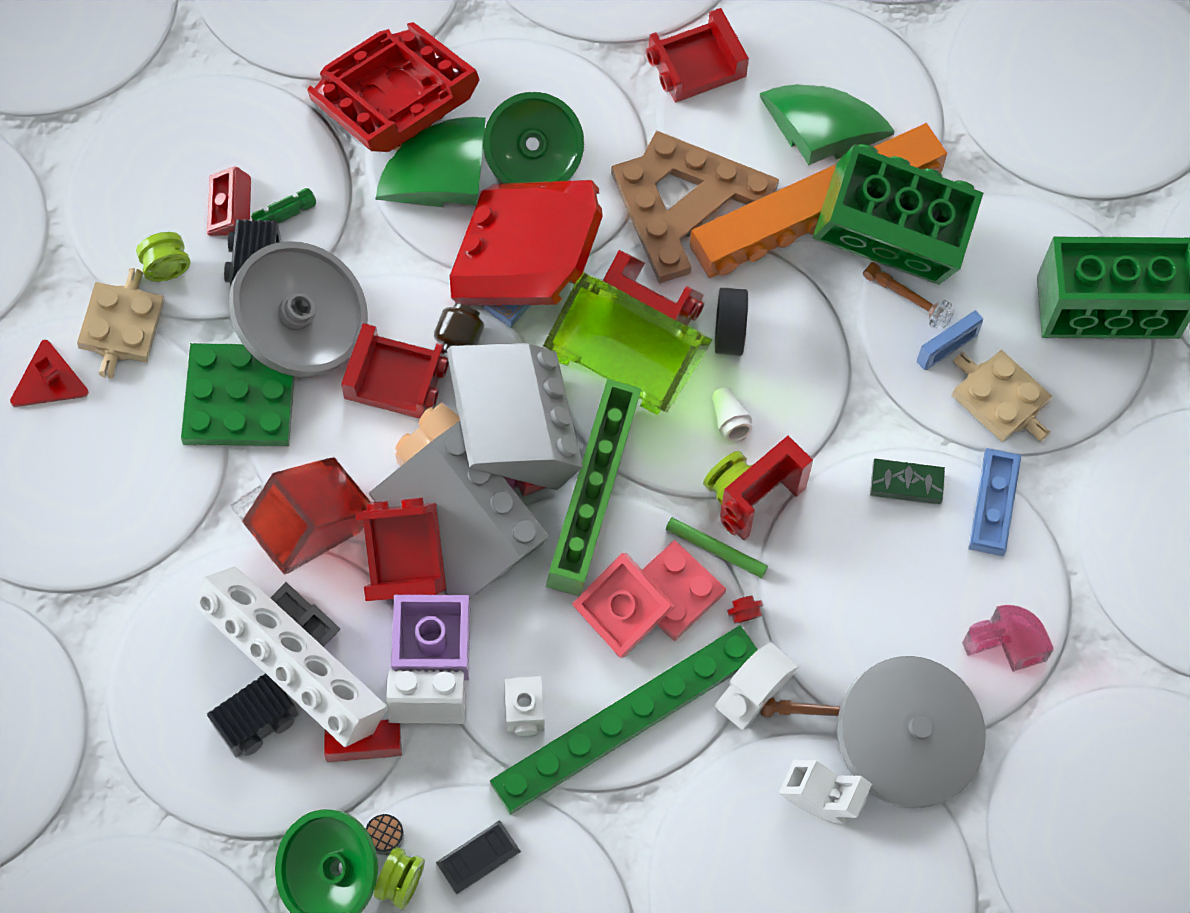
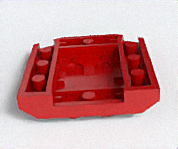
[307,22,480,152]
[449,180,603,305]

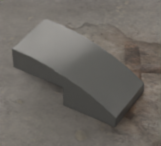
[270,582,341,647]

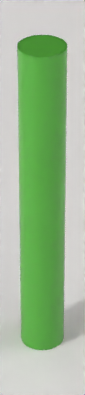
[665,517,768,579]

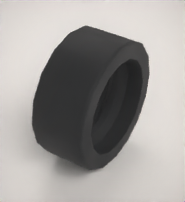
[715,288,748,356]

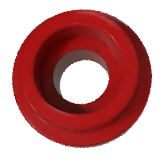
[727,595,764,624]

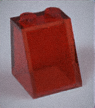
[242,457,371,575]

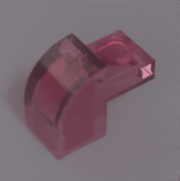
[962,605,1054,672]

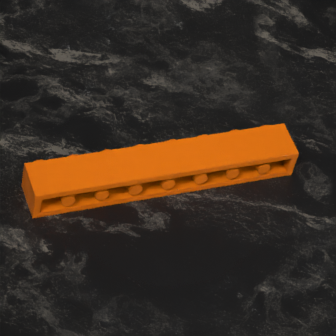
[690,123,948,279]

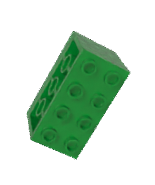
[813,144,984,285]
[1037,236,1190,339]

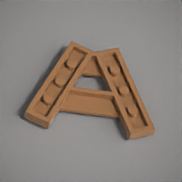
[611,130,779,284]

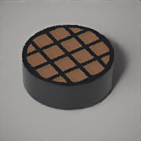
[366,814,404,855]

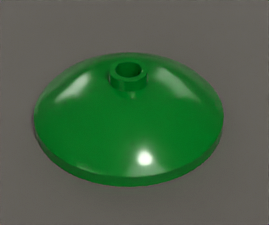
[483,92,584,184]
[275,809,378,913]

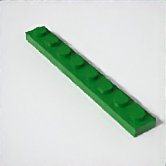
[490,625,758,815]

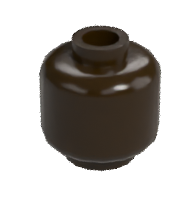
[434,303,484,354]

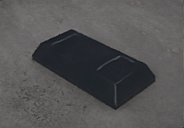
[436,820,521,895]

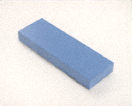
[968,448,1022,557]

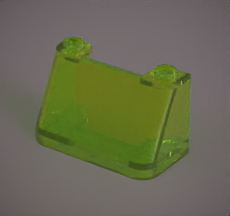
[543,272,713,415]

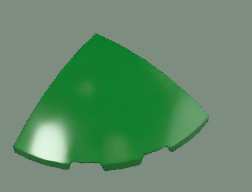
[760,84,895,166]
[375,117,486,207]

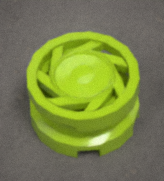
[136,231,191,282]
[703,451,752,505]
[374,847,425,910]

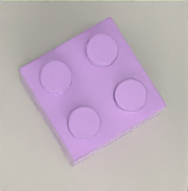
[391,595,471,680]

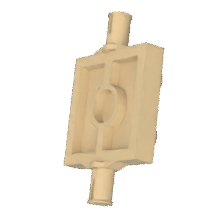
[77,268,164,379]
[951,350,1052,443]

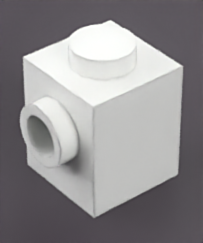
[504,676,545,737]

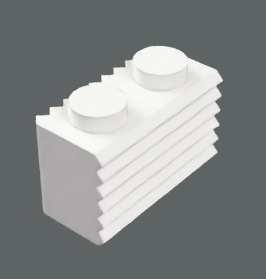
[386,669,465,724]

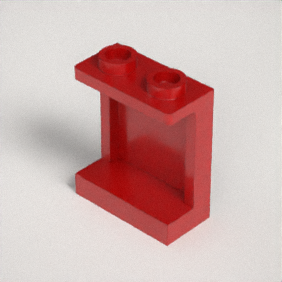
[646,8,749,103]
[602,250,704,325]
[341,323,449,419]
[720,435,813,540]
[356,497,447,601]

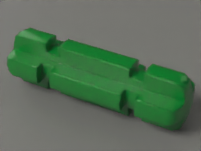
[251,188,316,223]

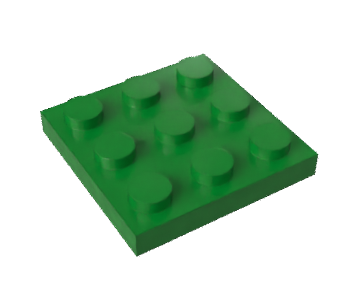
[181,343,295,446]

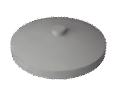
[229,241,368,377]
[837,656,986,808]

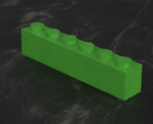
[546,379,642,596]

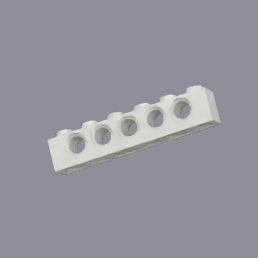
[192,566,388,747]

